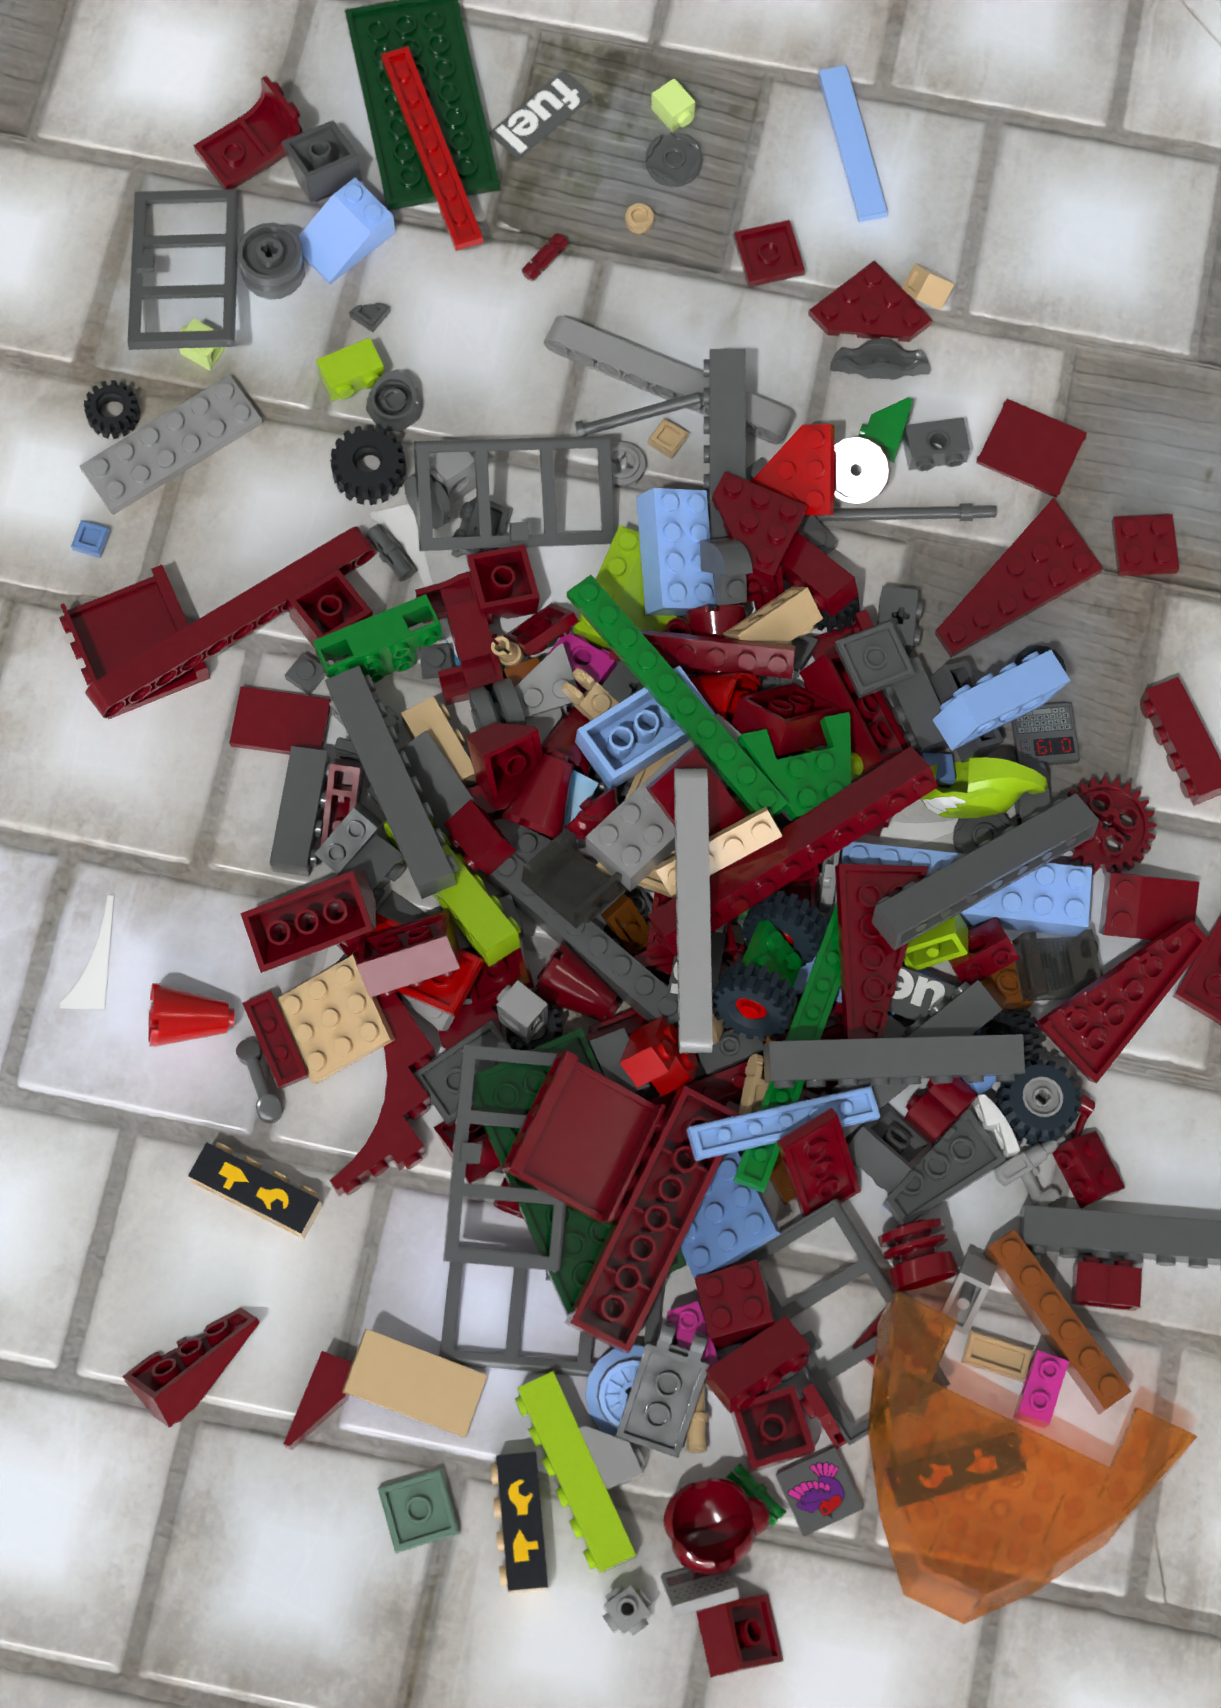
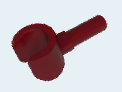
[1071,1095,1095,1139]

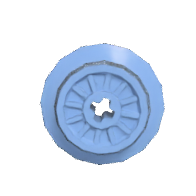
[585,1345,645,1444]

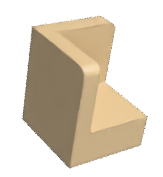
[902,263,955,309]

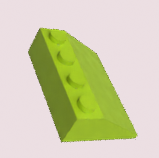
[574,525,682,652]

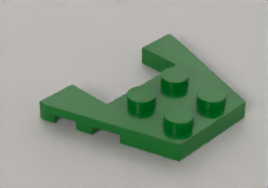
[737,712,851,820]

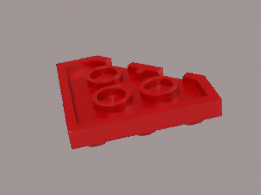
[750,424,835,516]

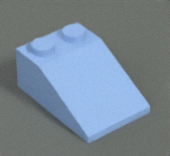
[298,178,395,284]

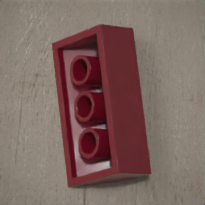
[799,652,909,779]
[240,870,376,973]

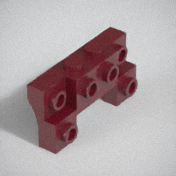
[415,571,504,705]

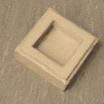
[648,418,689,459]

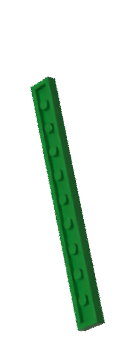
[567,575,789,818]
[733,902,841,1193]

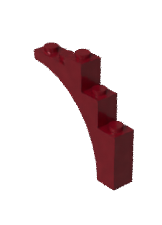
[330,992,436,1197]

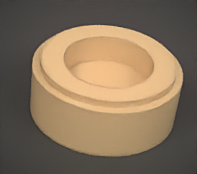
[625,203,654,234]

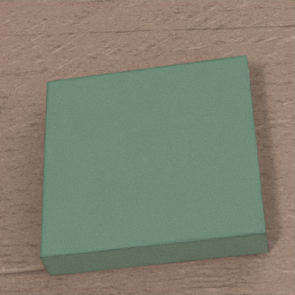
[377,1468,460,1553]

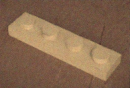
[655,807,782,896]

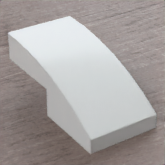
[972,1094,1020,1160]

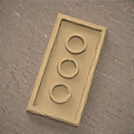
[342,1329,487,1438]

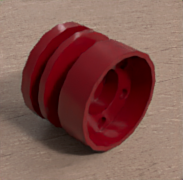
[878,1218,959,1293]

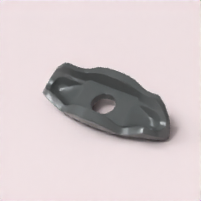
[830,338,931,380]

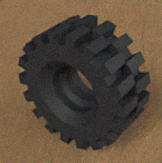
[330,425,407,505]

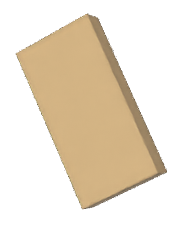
[961,1330,1033,1382]

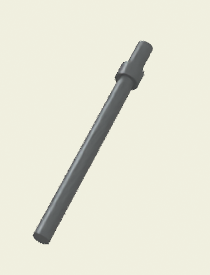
[817,503,996,521]

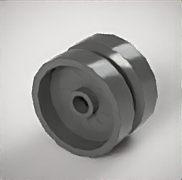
[238,223,305,299]
[467,677,527,731]

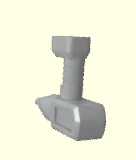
[994,1135,1066,1207]

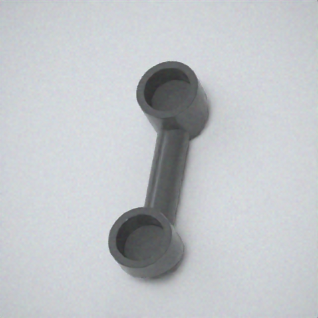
[236,1039,283,1124]

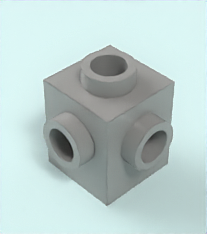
[602,1585,652,1636]

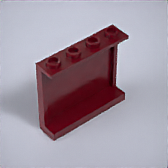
[59,564,210,720]
[501,1050,666,1223]

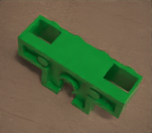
[313,594,443,683]

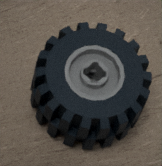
[995,1059,1082,1145]

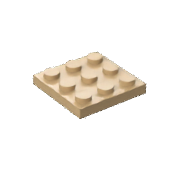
[275,955,395,1084]

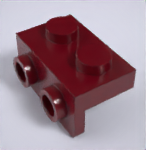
[1052,1131,1125,1208]

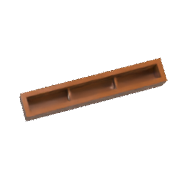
[983,1229,1132,1415]

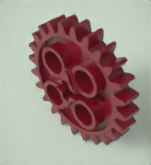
[1067,776,1157,876]

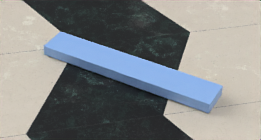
[818,65,887,222]
[687,1086,880,1161]

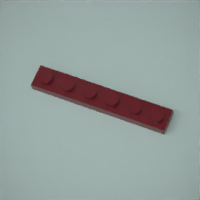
[609,629,796,679]

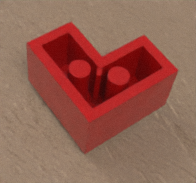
[619,1016,699,1096]

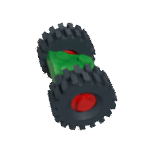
[712,891,826,1041]

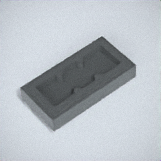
[696,1029,763,1076]

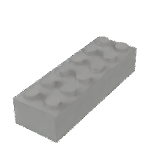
[586,714,754,892]

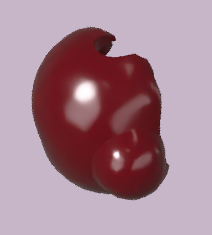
[663,1477,770,1575]

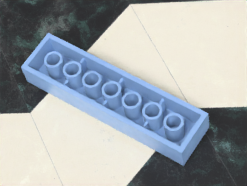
[840,842,1092,937]

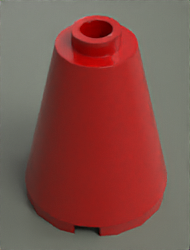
[688,672,761,725]
[148,983,235,1047]

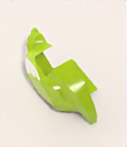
[919,758,1048,818]

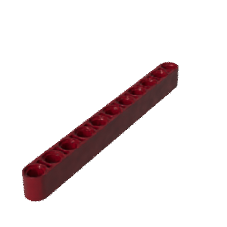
[85,526,377,719]

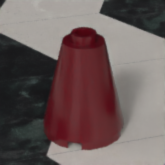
[686,605,746,675]
[541,706,591,778]
[502,750,574,841]
[530,941,619,1021]

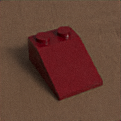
[1099,872,1200,940]

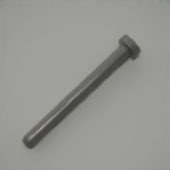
[575,392,704,437]

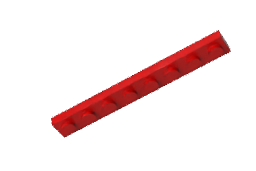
[381,46,483,251]

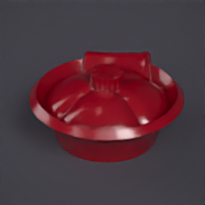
[564,788,619,840]

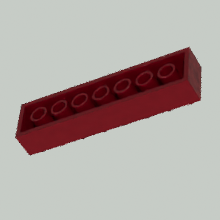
[565,1086,741,1353]

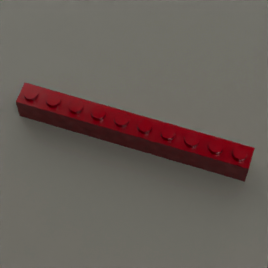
[648,746,938,956]

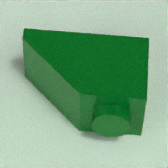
[858,397,913,463]

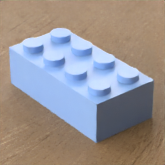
[636,488,716,616]
[933,650,1071,751]
[575,665,715,789]

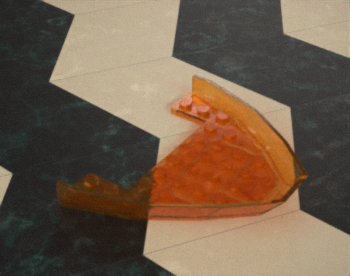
[868,1292,1198,1624]

